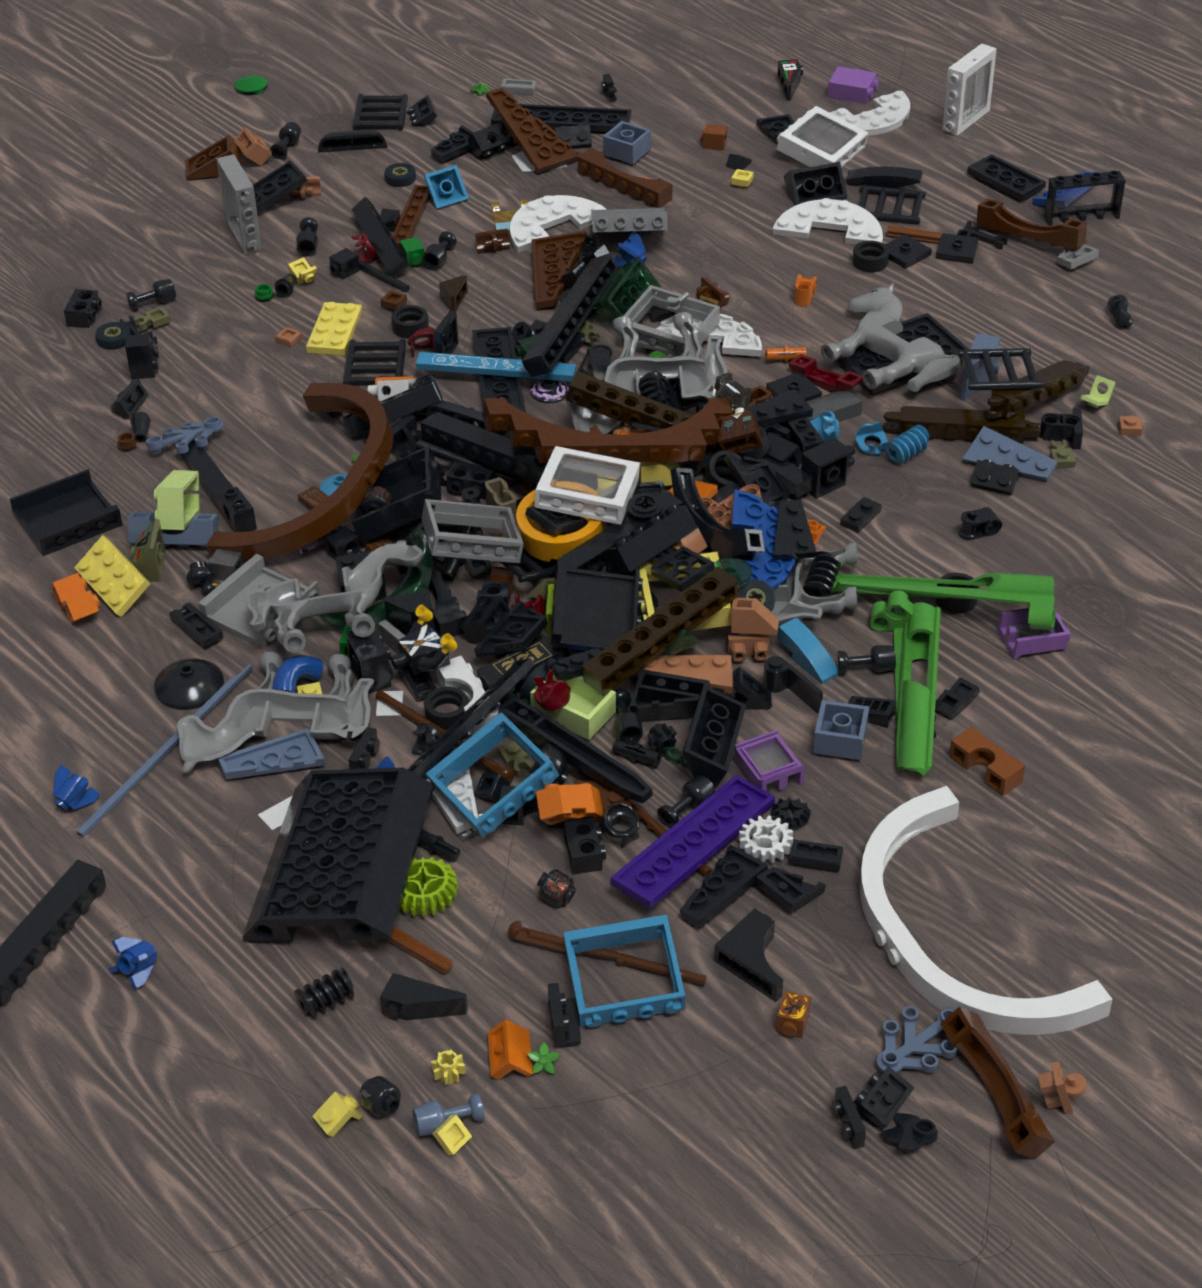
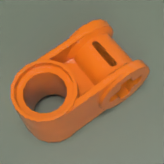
[794,274,817,306]

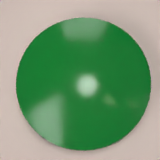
[234,75,268,95]

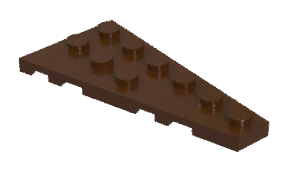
[531,231,587,309]

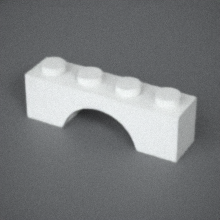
[436,656,500,736]

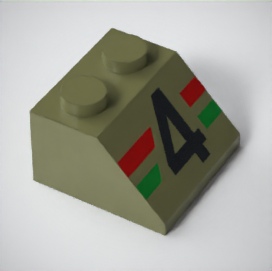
[129,520,166,582]

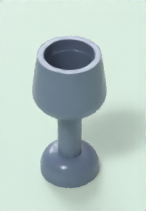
[412,1093,485,1136]

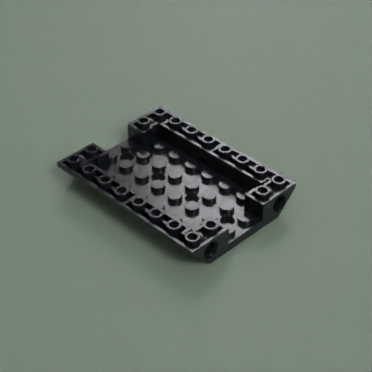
[242,767,434,941]

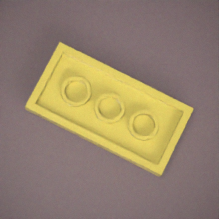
[306,302,362,356]
[74,535,151,617]

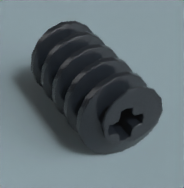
[803,551,841,597]
[294,967,355,1018]

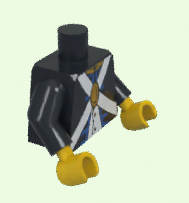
[390,605,457,675]

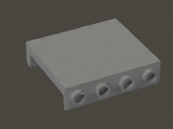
[591,208,668,232]
[198,554,320,649]

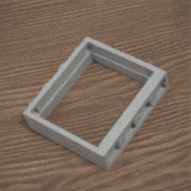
[216,154,262,255]
[618,285,720,355]
[421,499,524,563]

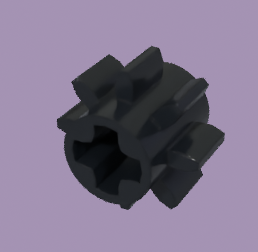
[647,723,677,753]

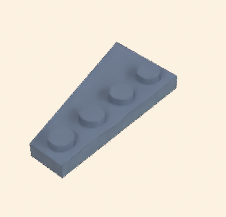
[962,426,1058,482]
[218,728,325,780]

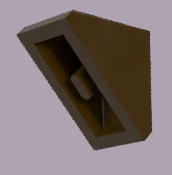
[439,275,468,312]

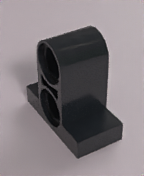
[1040,408,1083,449]

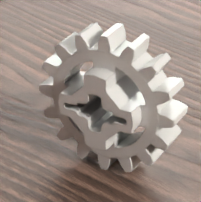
[739,815,793,863]

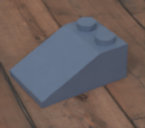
[961,333,1003,401]

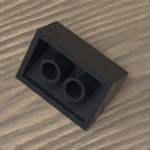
[783,162,848,206]

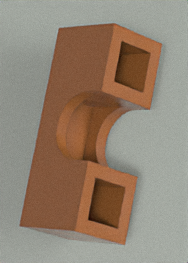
[949,727,1025,796]

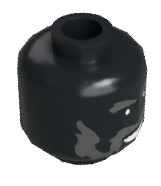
[360,1076,401,1118]

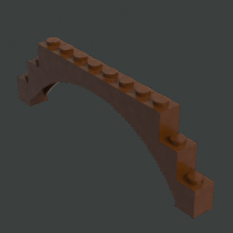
[482,398,734,463]

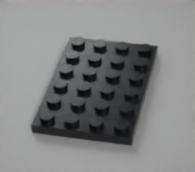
[837,313,969,394]

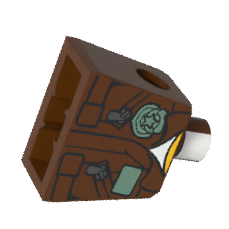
[718,407,763,453]

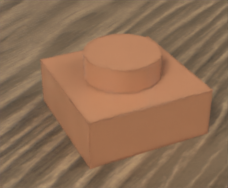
[1118,416,1142,436]

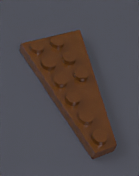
[486,88,582,173]

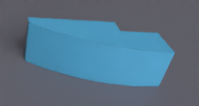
[778,618,840,684]

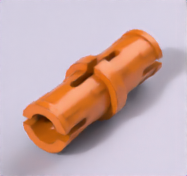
[765,346,806,362]

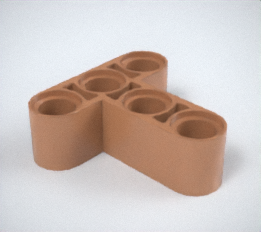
[701,484,763,531]

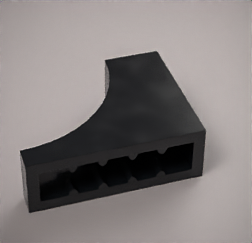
[714,908,783,1002]

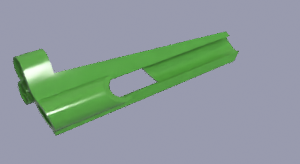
[831,573,1056,630]
[870,590,941,776]

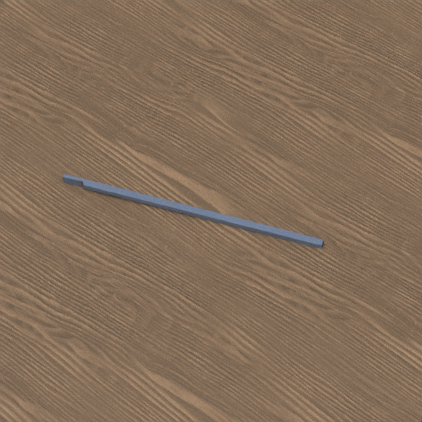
[76,664,253,838]

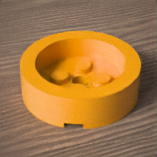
[516,482,606,562]

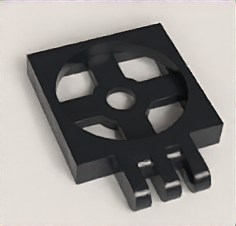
[649,546,715,592]

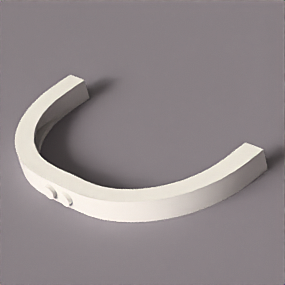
[860,786,1113,1035]

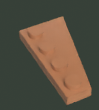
[638,655,733,694]

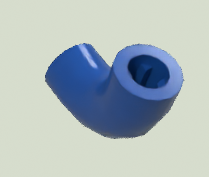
[272,655,323,693]

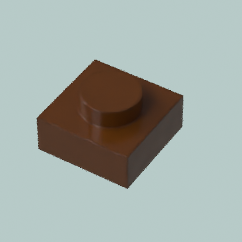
[380,290,407,310]

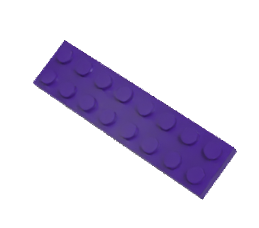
[610,775,775,909]

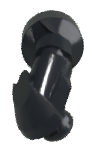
[1107,295,1134,328]

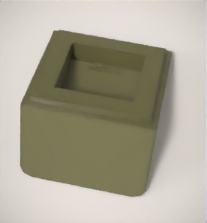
[530,577,555,600]

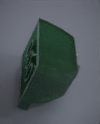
[593,256,661,324]

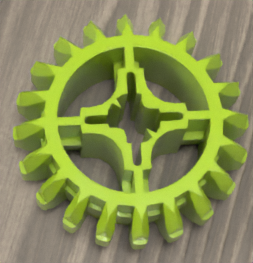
[399,856,458,918]

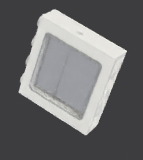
[942,43,997,136]
[776,106,869,167]
[535,446,640,525]

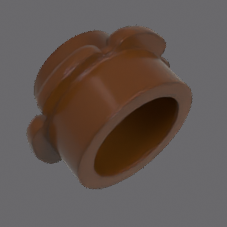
[117,432,137,451]

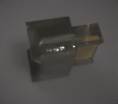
[713,372,752,413]

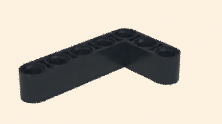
[343,374,443,438]

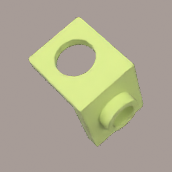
[1080,375,1116,408]

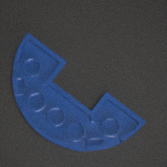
[728,489,795,598]

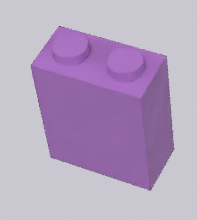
[828,66,879,104]

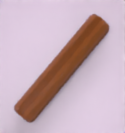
[887,225,942,243]
[388,927,453,974]

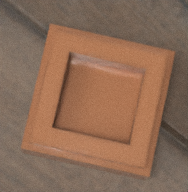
[275,327,303,348]

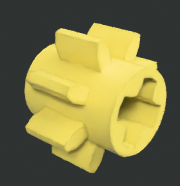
[431,1050,466,1085]

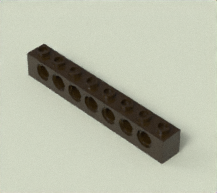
[566,371,722,452]
[582,566,739,696]

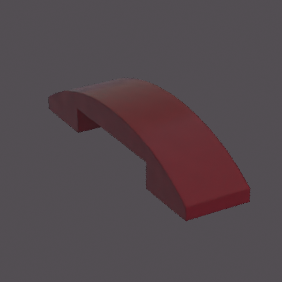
[788,354,863,391]

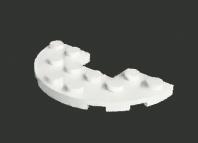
[830,91,910,136]
[510,195,606,253]
[772,198,883,245]
[644,314,762,357]

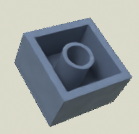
[603,121,651,164]
[813,700,869,760]

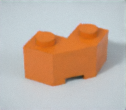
[50,573,100,623]
[536,783,603,825]

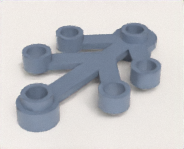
[146,417,224,454]
[876,1006,957,1074]

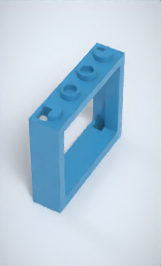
[426,712,559,838]
[563,914,686,1028]

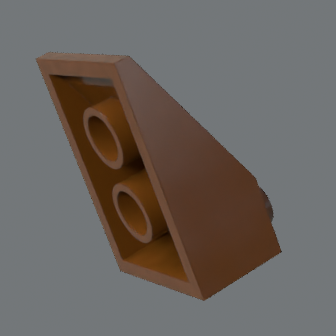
[185,135,242,179]

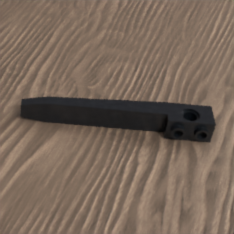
[177,439,257,532]
[498,696,653,804]

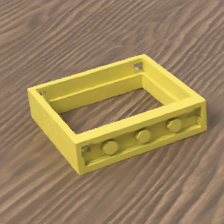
[634,552,731,631]

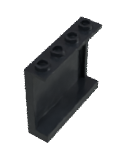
[9,469,123,556]
[550,558,643,651]

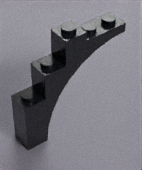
[670,468,765,565]

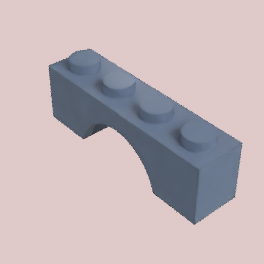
[127,512,219,548]

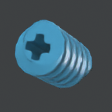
[885,425,929,465]

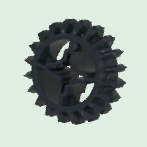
[639,370,681,410]

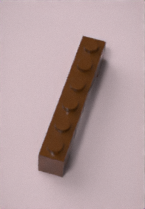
[578,148,673,208]
[977,198,1087,250]
[940,1006,1055,1159]

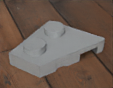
[1058,244,1099,269]

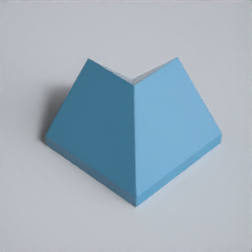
[423,165,469,209]

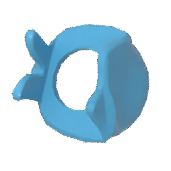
[810,411,839,442]
[856,421,888,455]

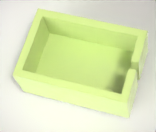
[154,470,200,530]
[530,673,616,740]

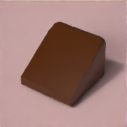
[491,566,515,595]

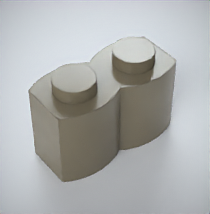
[485,477,517,522]

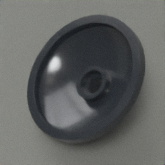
[154,658,224,710]

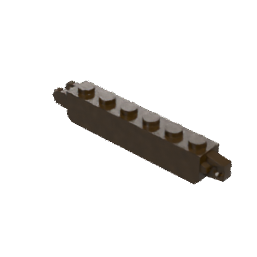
[986,360,1089,419]
[883,406,1041,444]

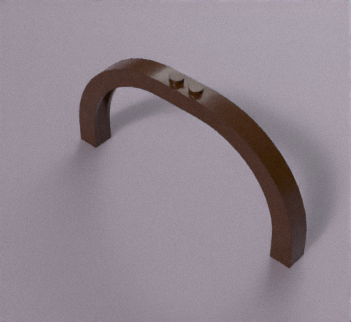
[206,383,393,563]

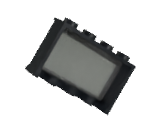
[1044,170,1126,226]

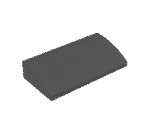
[777,391,862,428]

